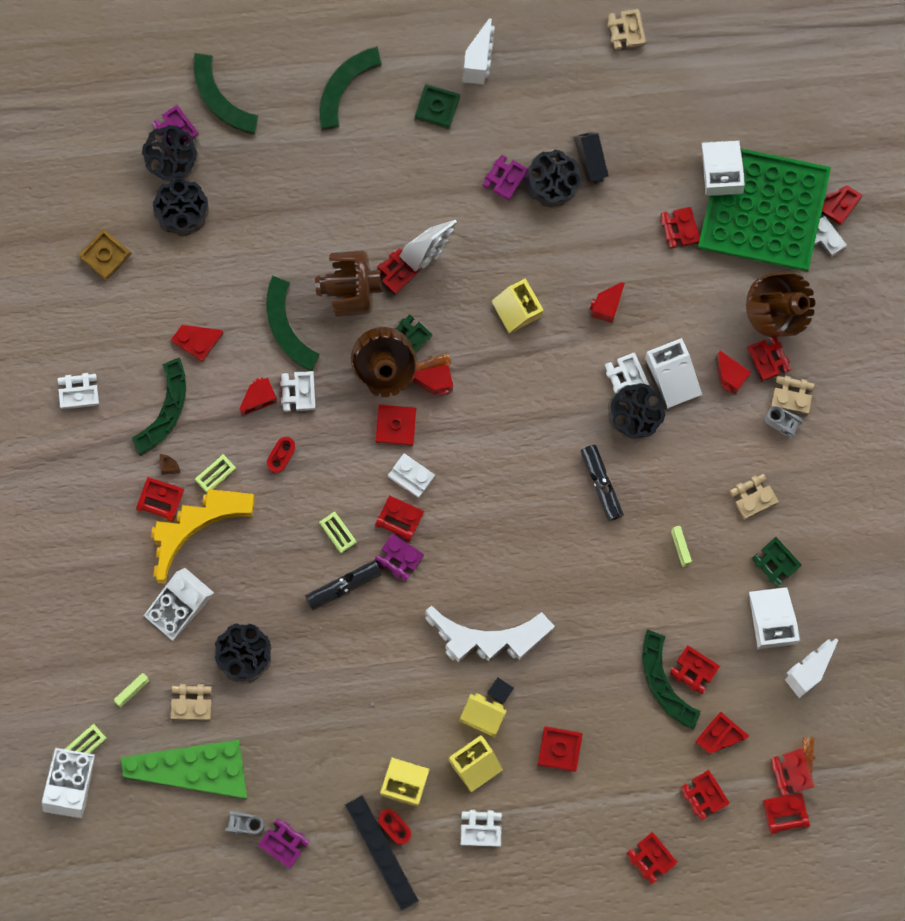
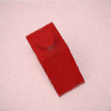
[589,282,625,323]
[716,350,751,395]
[413,365,453,396]
[239,377,277,416]

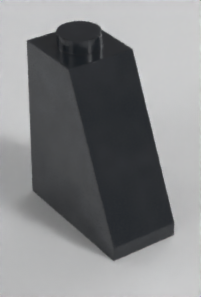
[573,132,609,184]

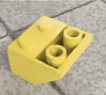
[491,278,544,334]
[459,693,506,738]
[448,735,503,793]
[380,758,429,807]

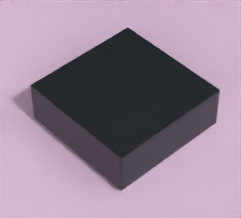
[487,677,514,705]

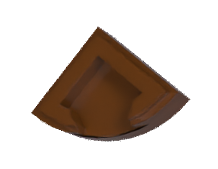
[160,454,180,474]

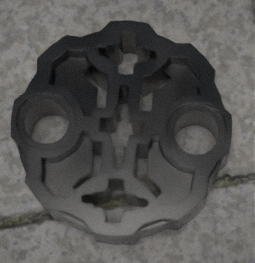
[142,125,199,182]
[524,150,582,207]
[153,178,209,236]
[608,383,665,439]
[215,623,272,682]

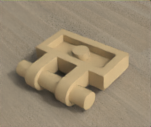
[607,9,646,50]
[771,375,814,415]
[730,474,779,520]
[171,684,212,721]

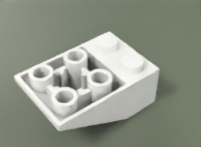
[462,19,495,85]
[702,141,745,196]
[400,220,457,272]
[645,338,702,409]
[144,568,214,641]
[749,587,800,649]
[785,638,838,698]
[42,748,95,818]

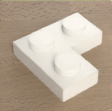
[814,216,847,257]

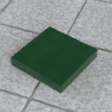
[414,84,461,129]

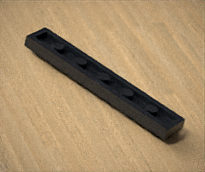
[345,795,419,911]

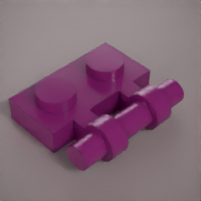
[152,105,199,152]
[482,155,528,201]
[374,534,424,582]
[258,818,310,869]

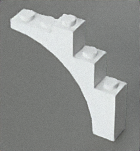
[425,606,555,662]

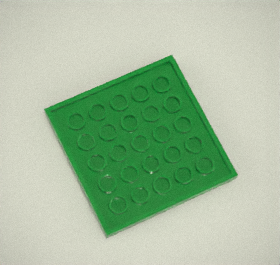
[698,148,831,272]

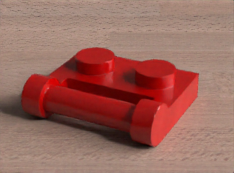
[136,477,184,522]
[375,495,424,542]
[763,793,810,835]

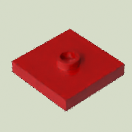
[375,404,417,446]
[537,726,583,772]

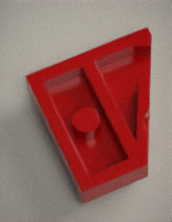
[821,185,862,225]
[171,325,224,362]
[695,711,749,754]

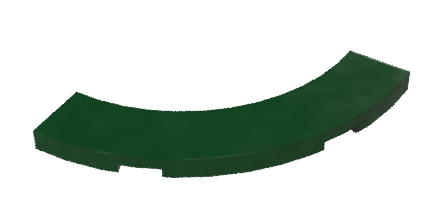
[319,46,381,131]
[193,53,258,135]
[266,275,320,371]
[132,357,186,456]
[642,629,701,730]

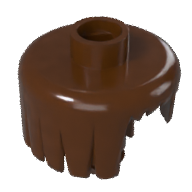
[315,250,382,317]
[746,272,816,337]
[351,327,417,397]

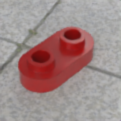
[267,437,296,474]
[378,809,412,845]

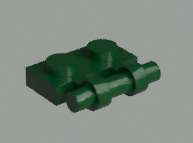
[395,314,433,353]
[751,537,802,587]

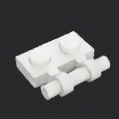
[605,352,649,398]
[280,371,316,412]
[58,373,99,410]
[461,810,501,847]

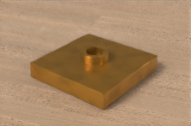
[78,229,132,281]

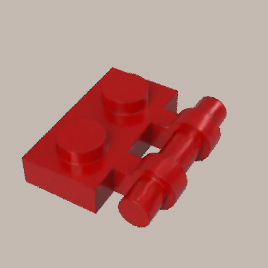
[661,206,700,249]
[376,248,422,295]
[747,337,791,382]
[669,645,720,694]
[771,749,815,796]
[680,770,730,821]
[626,831,678,884]

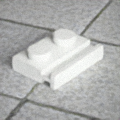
[388,453,435,498]

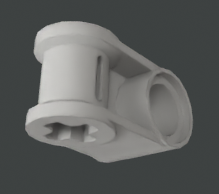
[764,406,803,438]
[225,811,265,836]

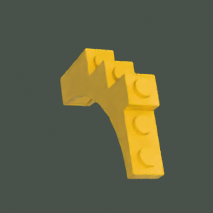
[151,489,255,584]

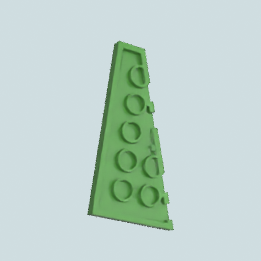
[121,740,247,799]

